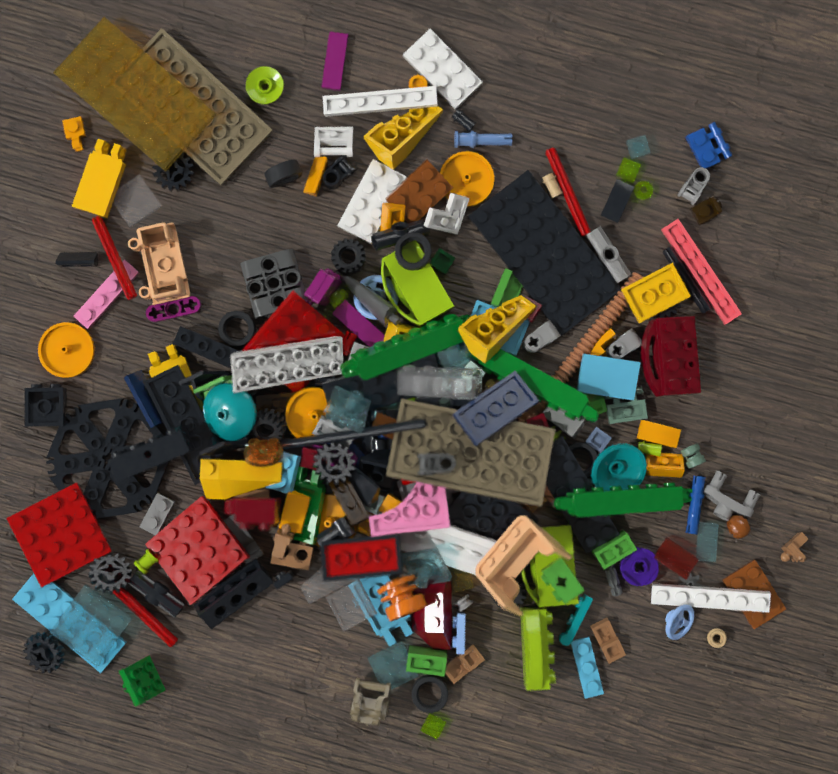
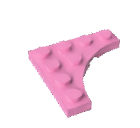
[369,482,450,537]

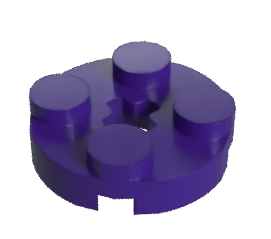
[619,547,659,586]

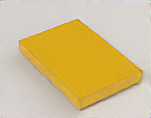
[621,262,691,323]

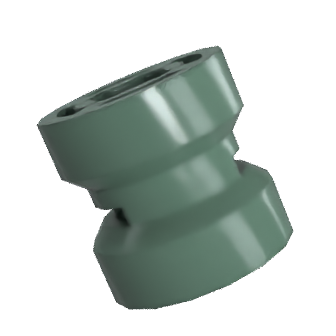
[681,443,706,468]

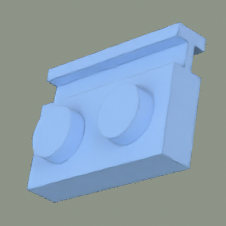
[452,612,465,654]

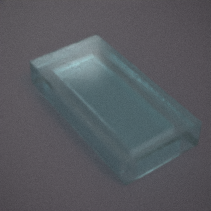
[695,522,719,562]

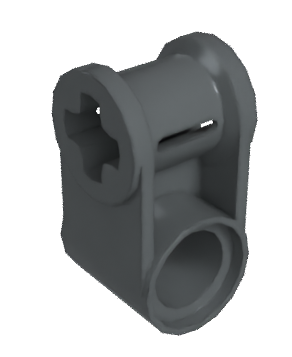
[417,453,456,476]

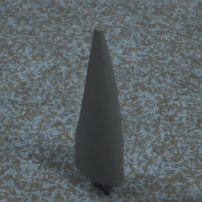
[336,271,401,325]

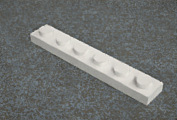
[323,86,438,117]
[651,583,771,612]

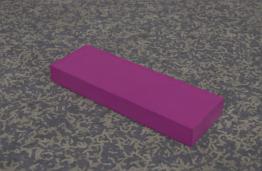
[321,32,348,91]
[332,300,385,347]

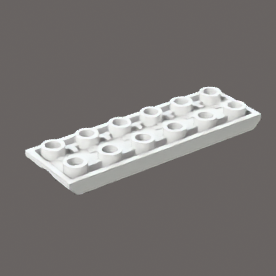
[231,336,343,393]
[399,525,497,575]

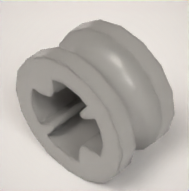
[454,594,473,612]

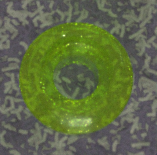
[634,181,653,200]

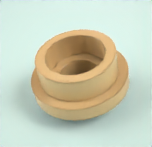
[707,628,727,648]

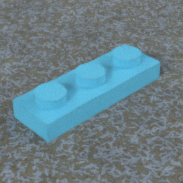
[571,636,604,699]

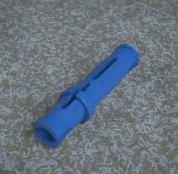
[685,475,706,535]

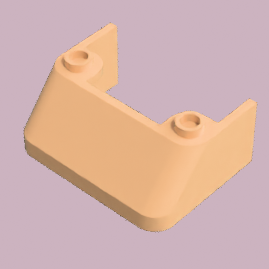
[475,516,571,616]

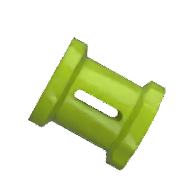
[134,549,159,574]

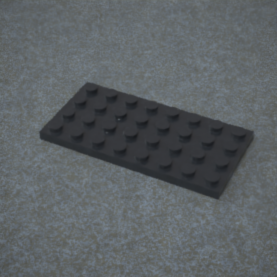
[468,170,621,336]

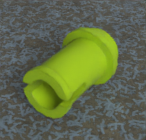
[638,440,662,457]

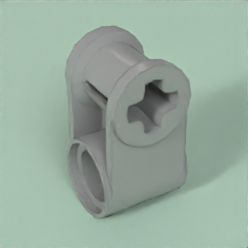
[677,167,710,205]
[523,320,561,353]
[606,328,642,359]

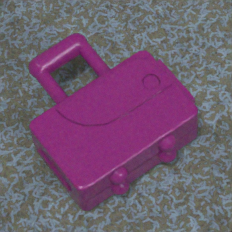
[304,268,342,306]

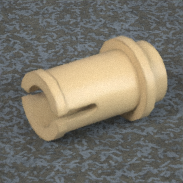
[542,173,563,198]

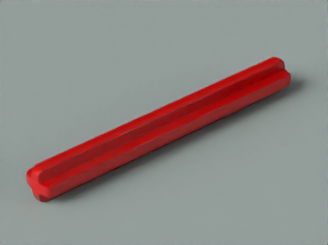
[546,147,591,236]
[92,216,137,300]
[113,587,178,647]

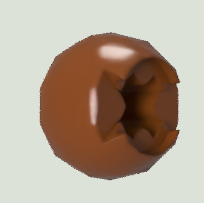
[727,514,750,539]

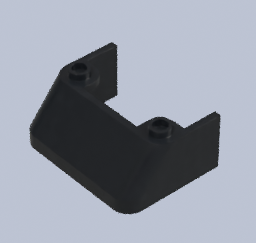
[179,371,257,456]

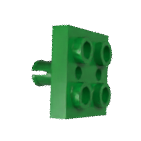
[119,655,166,707]

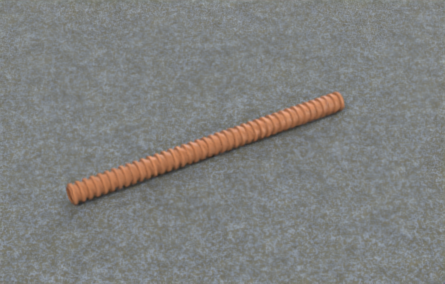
[518,272,644,423]

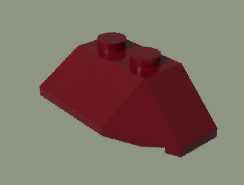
[412,571,452,650]

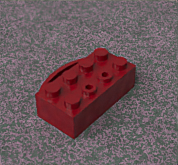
[641,316,701,397]
[224,497,283,529]

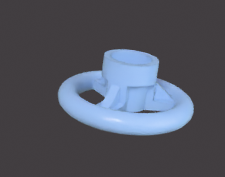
[665,604,694,640]

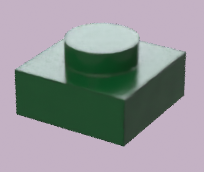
[430,248,455,275]

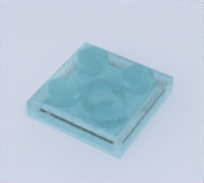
[367,641,419,693]

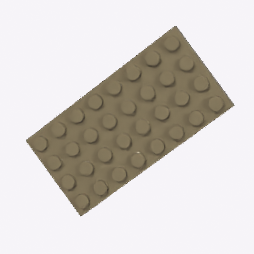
[110,28,273,186]
[386,399,555,507]

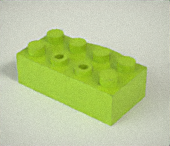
[381,240,454,327]
[521,525,579,607]
[520,606,555,690]

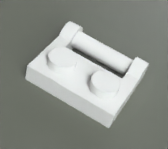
[314,127,353,157]

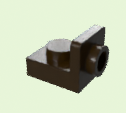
[690,195,722,225]

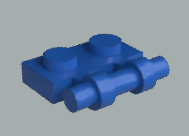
[685,122,732,169]

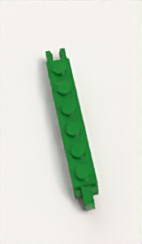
[340,314,471,380]
[469,349,599,423]
[553,482,693,517]

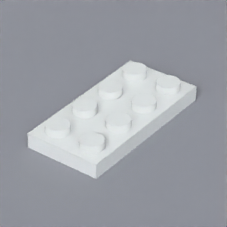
[403,29,483,110]
[337,159,407,244]

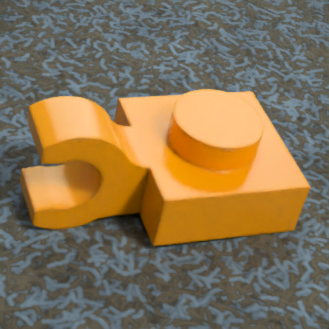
[62,116,86,152]

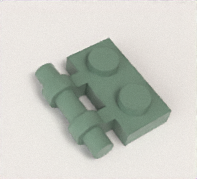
[604,387,648,424]

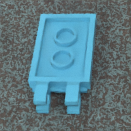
[349,576,414,647]

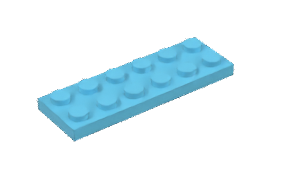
[12,573,127,673]

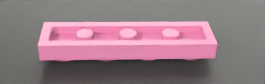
[73,259,139,329]

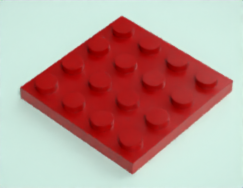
[243,291,345,392]
[6,483,112,587]
[145,496,250,605]

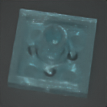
[324,386,371,433]
[402,547,452,588]

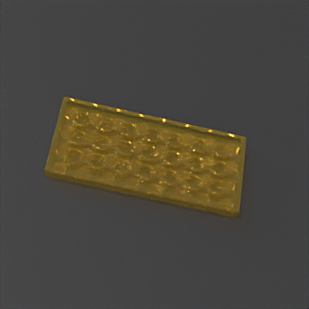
[53,17,216,171]

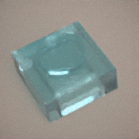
[626,135,651,160]

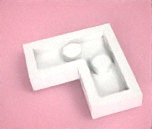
[424,193,470,235]

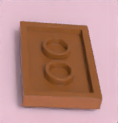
[385,159,453,223]
[721,559,786,629]

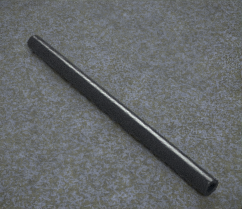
[277,418,427,450]

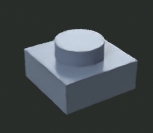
[585,427,612,454]

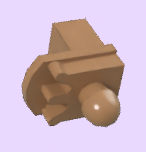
[272,524,295,559]
[781,532,808,562]

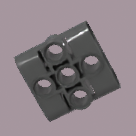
[240,249,307,319]

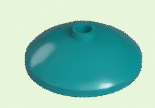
[203,383,256,441]
[591,443,647,490]

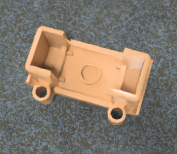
[128,222,191,305]

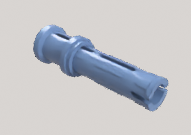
[454,131,512,148]

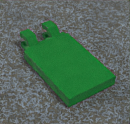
[284,466,326,545]

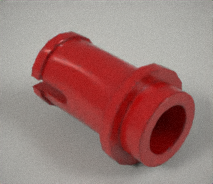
[343,331,357,357]

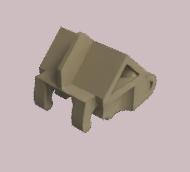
[350,677,391,726]

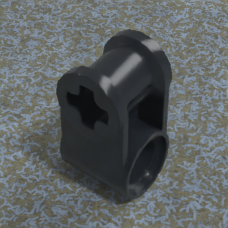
[323,155,358,190]

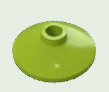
[246,66,284,104]

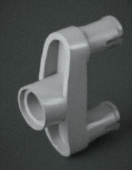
[703,471,761,521]

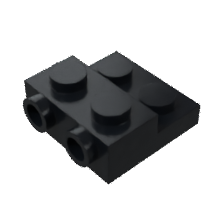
[24,384,67,427]

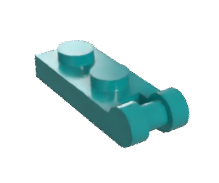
[559,594,593,646]

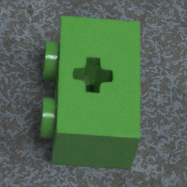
[540,557,584,604]

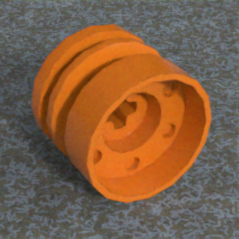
[377,575,427,622]

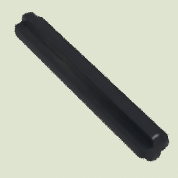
[663,246,711,314]

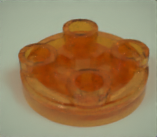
[244,438,283,467]

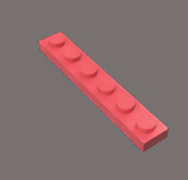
[661,219,742,325]

